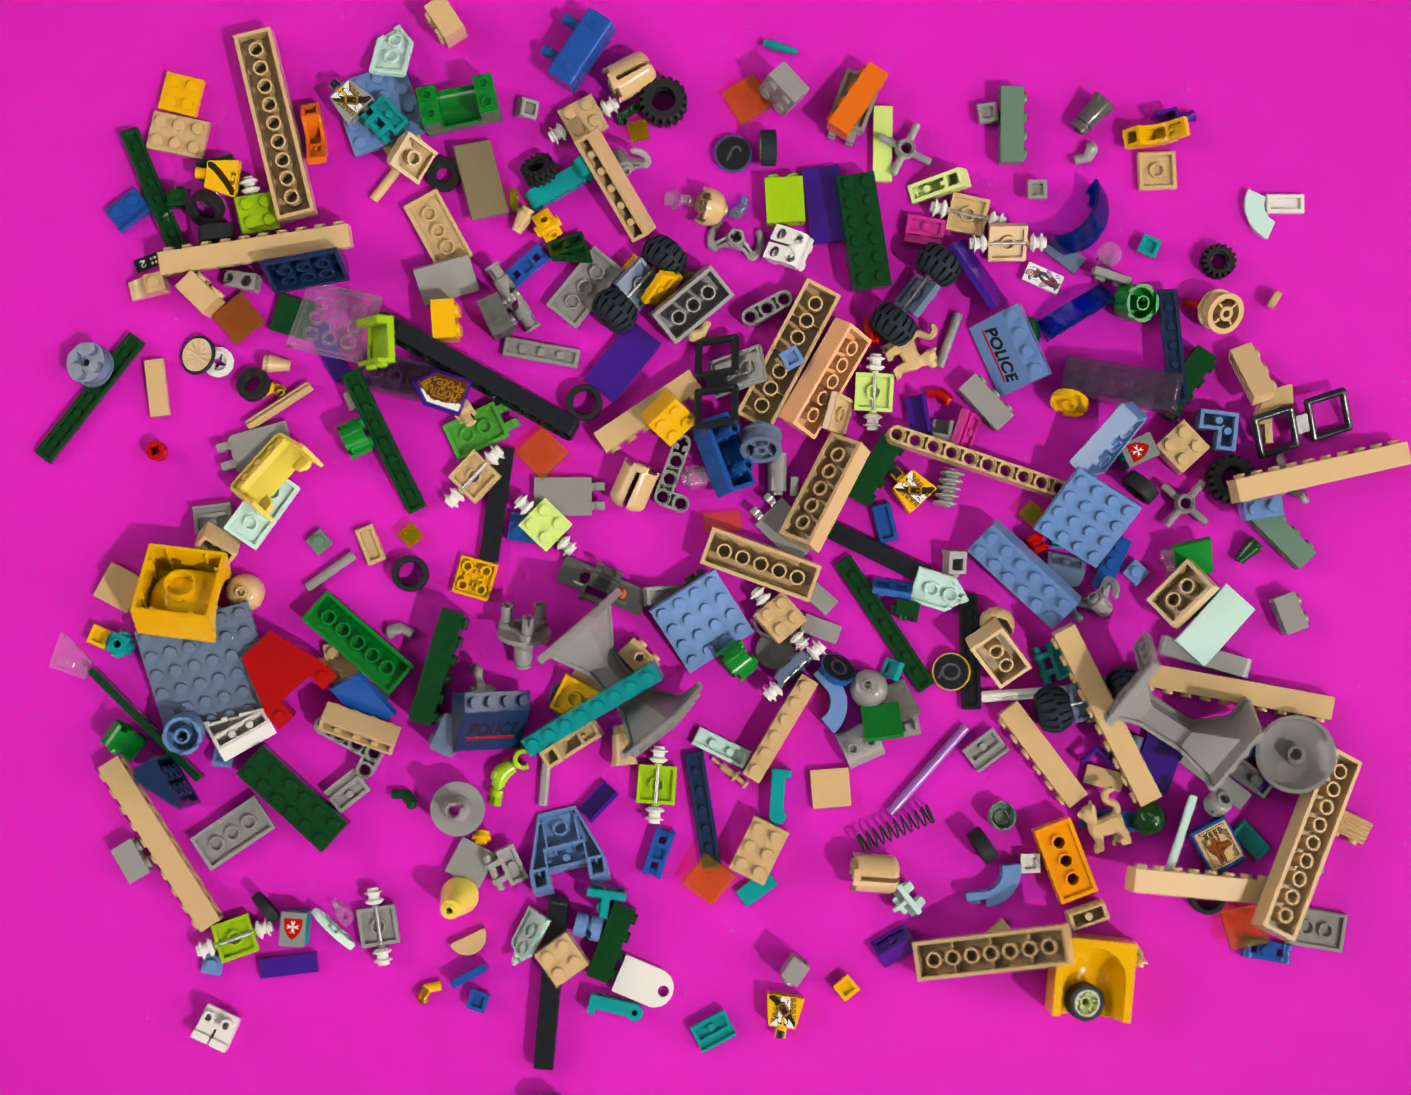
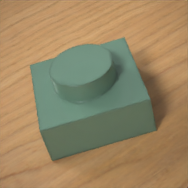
[306,529,333,556]

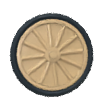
[181,335,216,375]

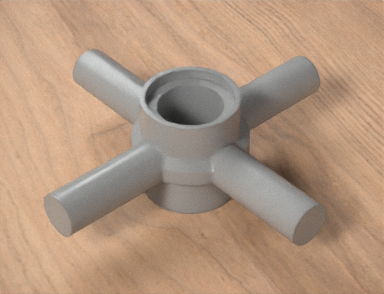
[878,122,932,176]
[1160,480,1209,528]

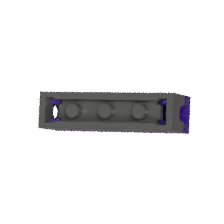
[1229,759,1273,799]

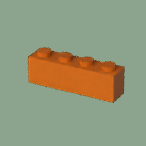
[826,62,889,140]

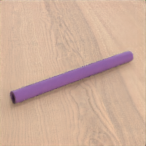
[886,724,970,816]

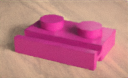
[903,214,946,246]
[950,408,982,449]

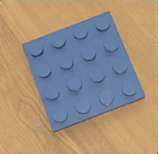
[333,72,427,158]
[1033,466,1142,568]
[649,568,754,673]

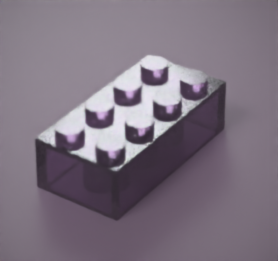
[357,348,438,403]

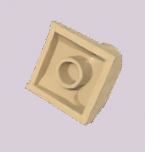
[387,131,438,185]

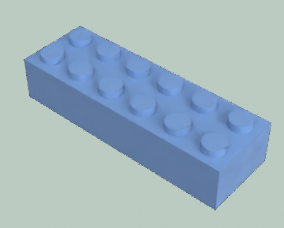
[967,519,1082,629]

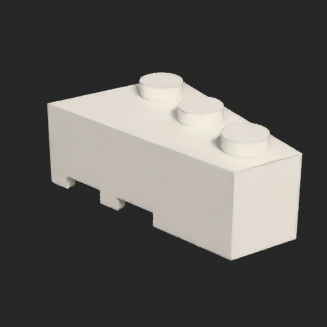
[203,708,277,762]

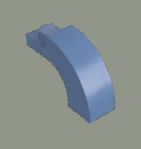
[813,669,847,733]
[964,862,1022,907]

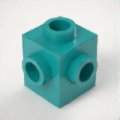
[105,629,136,659]

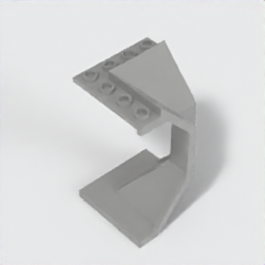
[537,587,704,759]
[1103,631,1264,792]

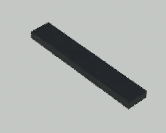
[479,446,515,562]
[827,520,931,581]
[958,594,981,710]

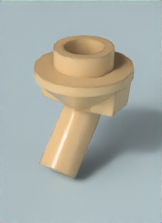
[1133,940,1148,968]

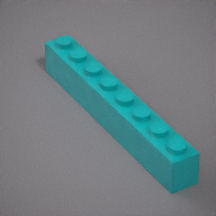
[521,659,664,757]

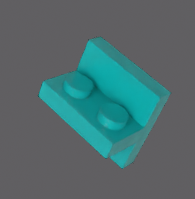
[587,884,628,919]

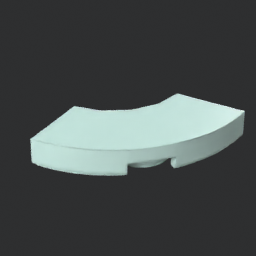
[1243,189,1275,240]
[311,908,355,950]

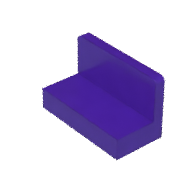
[904,393,932,434]
[578,781,619,823]
[871,924,914,968]

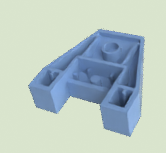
[529,806,612,898]

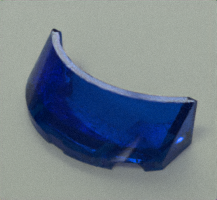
[1048,179,1109,255]
[1038,284,1115,342]

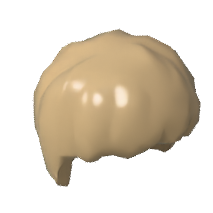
[979,606,1015,635]

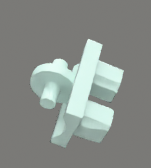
[892,880,926,917]

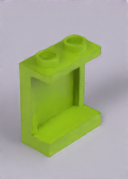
[764,173,805,227]
[356,315,395,370]

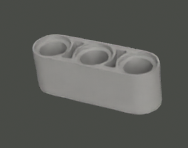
[741,290,792,328]

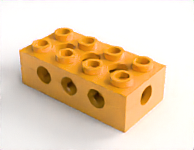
[1031,816,1098,904]

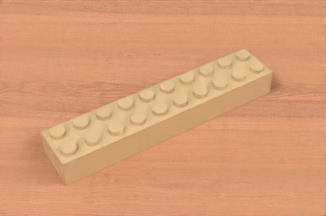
[233,26,318,224]
[1250,748,1363,942]

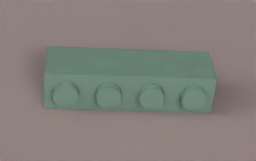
[998,86,1027,166]
[1247,498,1316,570]

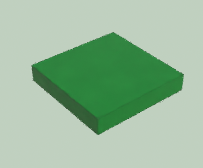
[1172,536,1213,574]
[861,701,904,742]

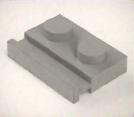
[1090,266,1133,287]
[192,502,233,535]
[961,727,1009,773]
[324,768,372,814]

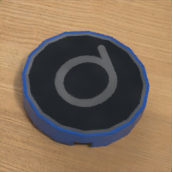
[818,653,857,686]

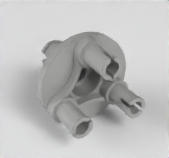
[497,601,551,670]
[430,781,485,836]

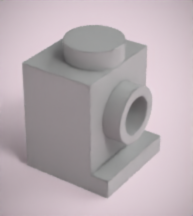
[942,549,967,578]

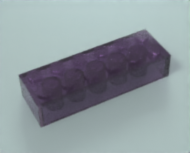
[1061,355,1184,416]

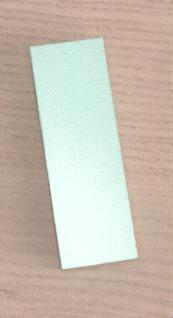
[691,726,751,769]

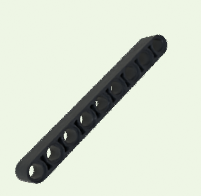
[533,896,569,1070]

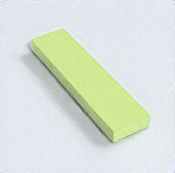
[872,106,893,183]

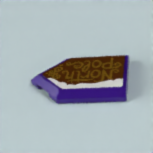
[412,369,473,417]

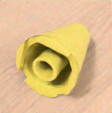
[440,876,479,919]

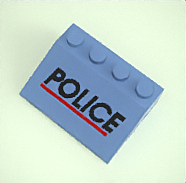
[969,303,1052,397]

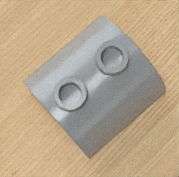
[835,722,886,770]

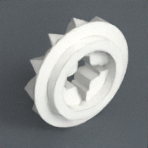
[206,347,235,378]

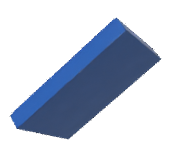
[330,672,397,721]

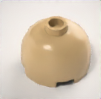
[694,187,728,226]
[226,573,266,611]

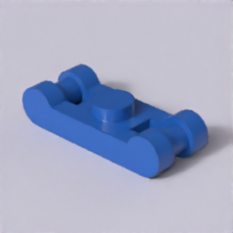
[504,244,551,289]
[642,826,676,879]
[1240,936,1293,965]

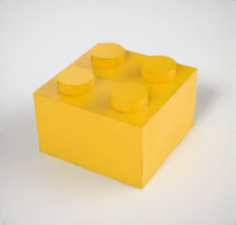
[430,298,463,343]
[640,388,693,447]

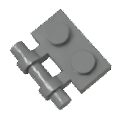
[482,842,529,891]

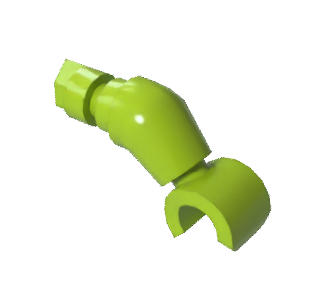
[489,747,529,807]

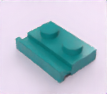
[690,1009,737,1053]

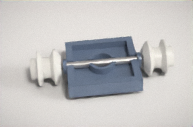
[763,640,826,702]

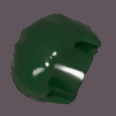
[1130,801,1166,836]

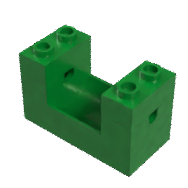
[415,72,503,137]

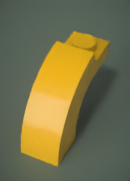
[1122,116,1190,149]

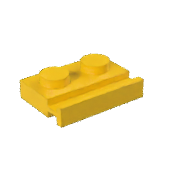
[640,270,683,305]

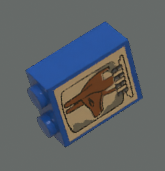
[1186,816,1247,875]

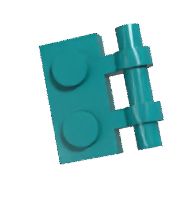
[360,94,410,145]
[1032,642,1070,685]

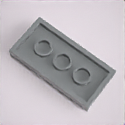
[546,246,624,329]
[190,795,277,871]

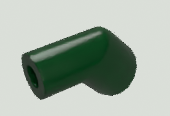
[391,789,418,809]

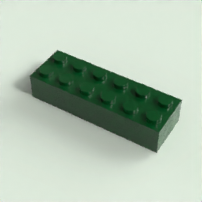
[833,171,892,293]
[408,607,470,726]
[236,744,351,852]

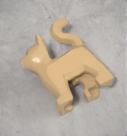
[881,323,938,380]
[1077,786,1132,853]

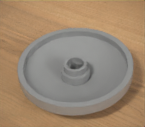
[1256,715,1336,794]

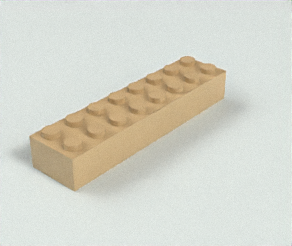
[738,278,841,425]
[912,922,1076,982]

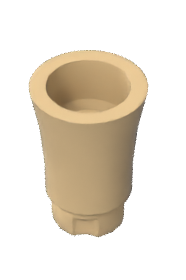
[611,725,638,766]

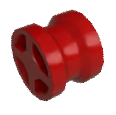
[146,441,168,461]

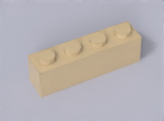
[317,701,402,756]

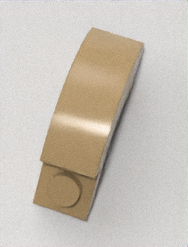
[1253,384,1294,445]
[539,720,605,769]

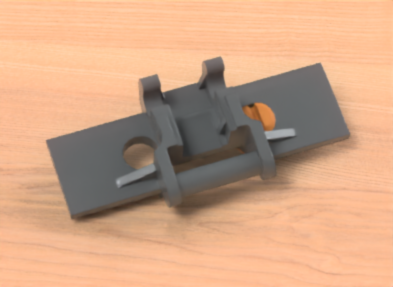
[556,555,644,616]

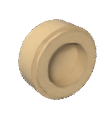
[1267,290,1283,310]

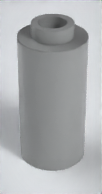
[767,453,787,496]

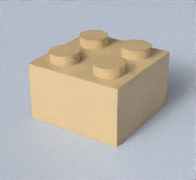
[424,0,468,48]
[175,270,227,319]
[1155,419,1210,475]
[534,929,590,987]

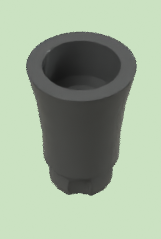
[1071,91,1114,136]

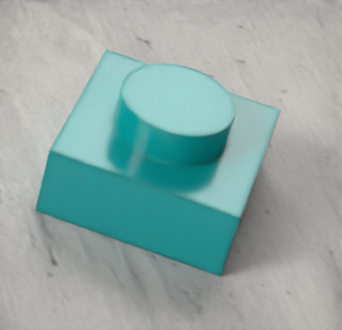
[1136,233,1162,260]
[880,657,905,682]

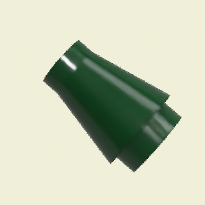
[1234,536,1263,565]

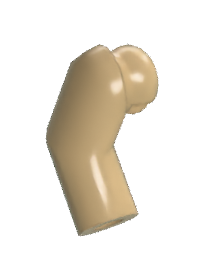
[685,320,711,342]

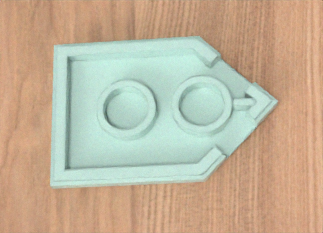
[369,24,414,78]
[908,566,969,612]
[512,906,551,966]

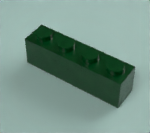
[1152,344,1217,422]
[848,429,905,507]
[586,900,638,984]

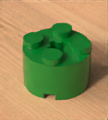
[1114,283,1159,322]
[335,416,375,461]
[715,639,759,683]
[100,719,148,762]

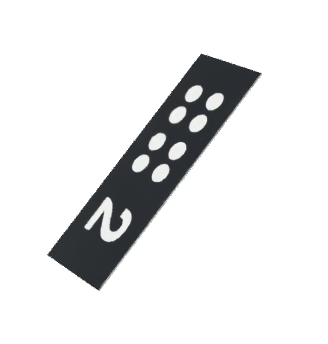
[133,250,163,273]

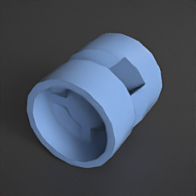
[572,911,604,942]

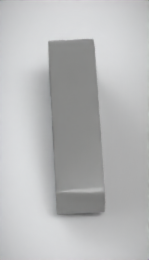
[654,434,691,513]
[314,717,385,779]

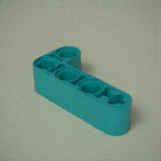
[525,155,595,211]

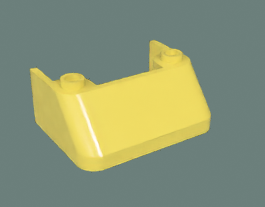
[230,433,323,523]

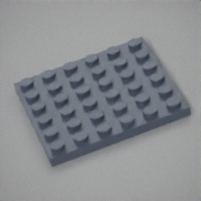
[134,600,263,735]

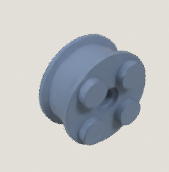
[67,342,114,387]
[740,421,782,463]

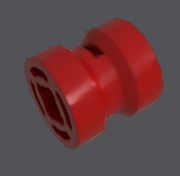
[1023,532,1048,554]

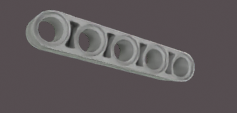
[1157,635,1252,679]

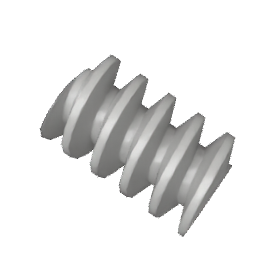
[932,467,965,509]

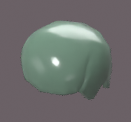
[987,800,1016,831]

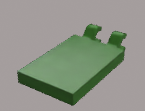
[442,401,521,461]

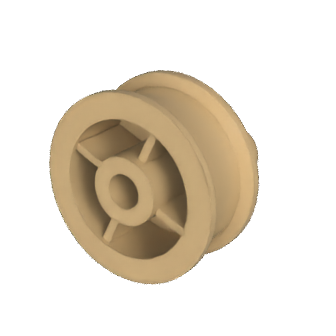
[1197,288,1244,334]

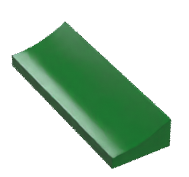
[301,590,415,695]

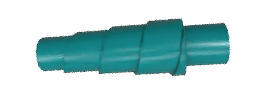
[763,39,798,55]

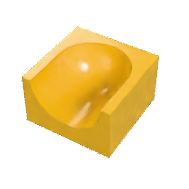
[130,543,233,643]
[1044,932,1138,1023]

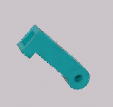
[769,768,792,824]
[587,991,643,1021]

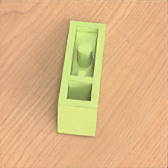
[907,167,972,204]

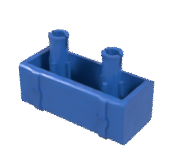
[540,7,616,94]
[691,412,756,498]

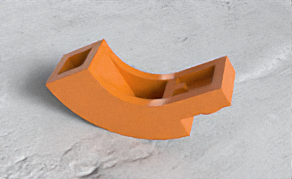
[301,102,329,165]

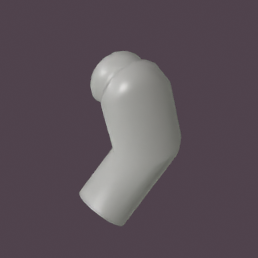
[1073,141,1098,165]
[385,622,415,639]

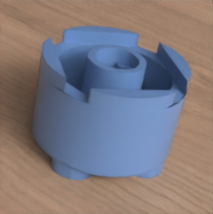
[162,712,206,755]

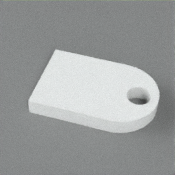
[611,954,674,1007]

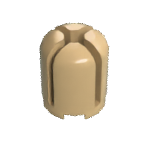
[602,51,656,104]
[610,458,660,512]
[849,852,900,894]

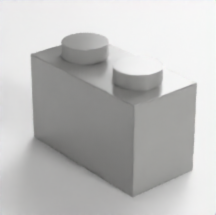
[1268,591,1309,635]
[110,837,154,884]
[780,951,810,987]

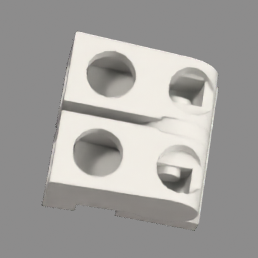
[763,223,814,271]
[190,1003,241,1053]

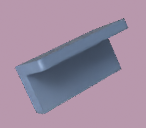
[1046,551,1086,588]

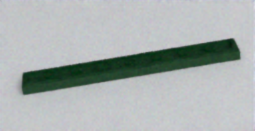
[119,127,186,249]
[35,332,146,464]
[341,367,427,514]
[834,555,935,693]
[88,667,206,782]

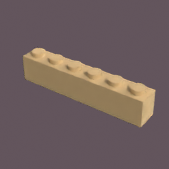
[574,127,656,242]
[594,370,701,454]
[742,674,818,783]
[997,701,1088,808]

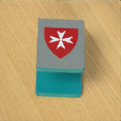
[1118,432,1160,470]
[279,908,311,947]

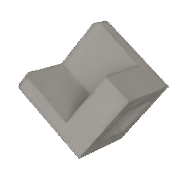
[931,419,954,442]

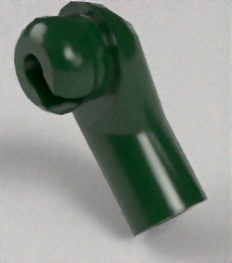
[616,103,640,126]

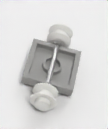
[356,887,401,966]

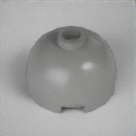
[850,669,888,707]

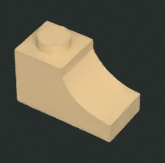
[128,271,171,302]

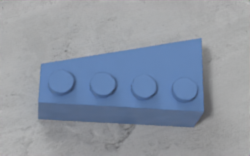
[1069,402,1148,476]

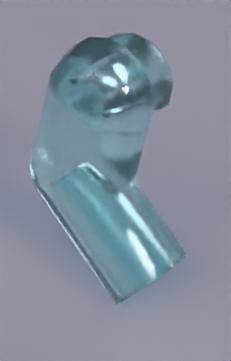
[727,196,750,220]

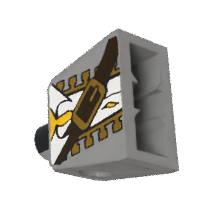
[329,78,375,127]

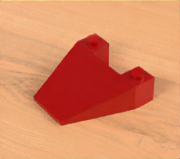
[241,630,338,729]

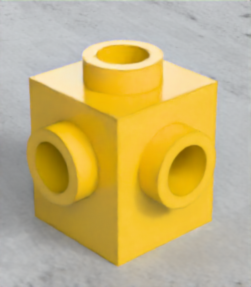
[531,207,562,243]

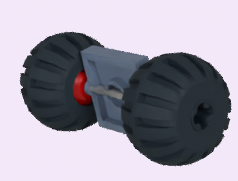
[592,234,687,334]
[870,242,962,347]
[1033,666,1137,733]

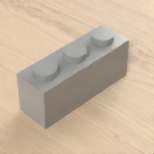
[956,373,1014,432]

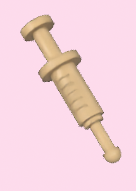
[711,757,750,789]

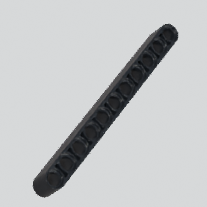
[394,320,580,441]

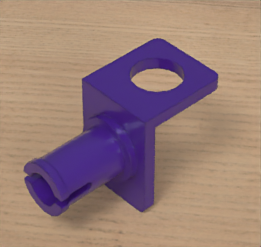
[1150,106,1197,123]
[1079,746,1115,768]

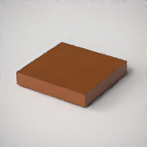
[212,292,266,346]

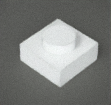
[1020,853,1041,873]

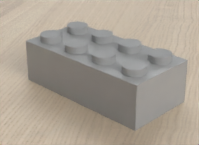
[649,264,734,344]

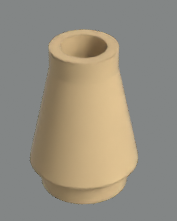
[512,205,536,234]
[262,354,291,373]

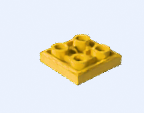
[451,555,499,602]

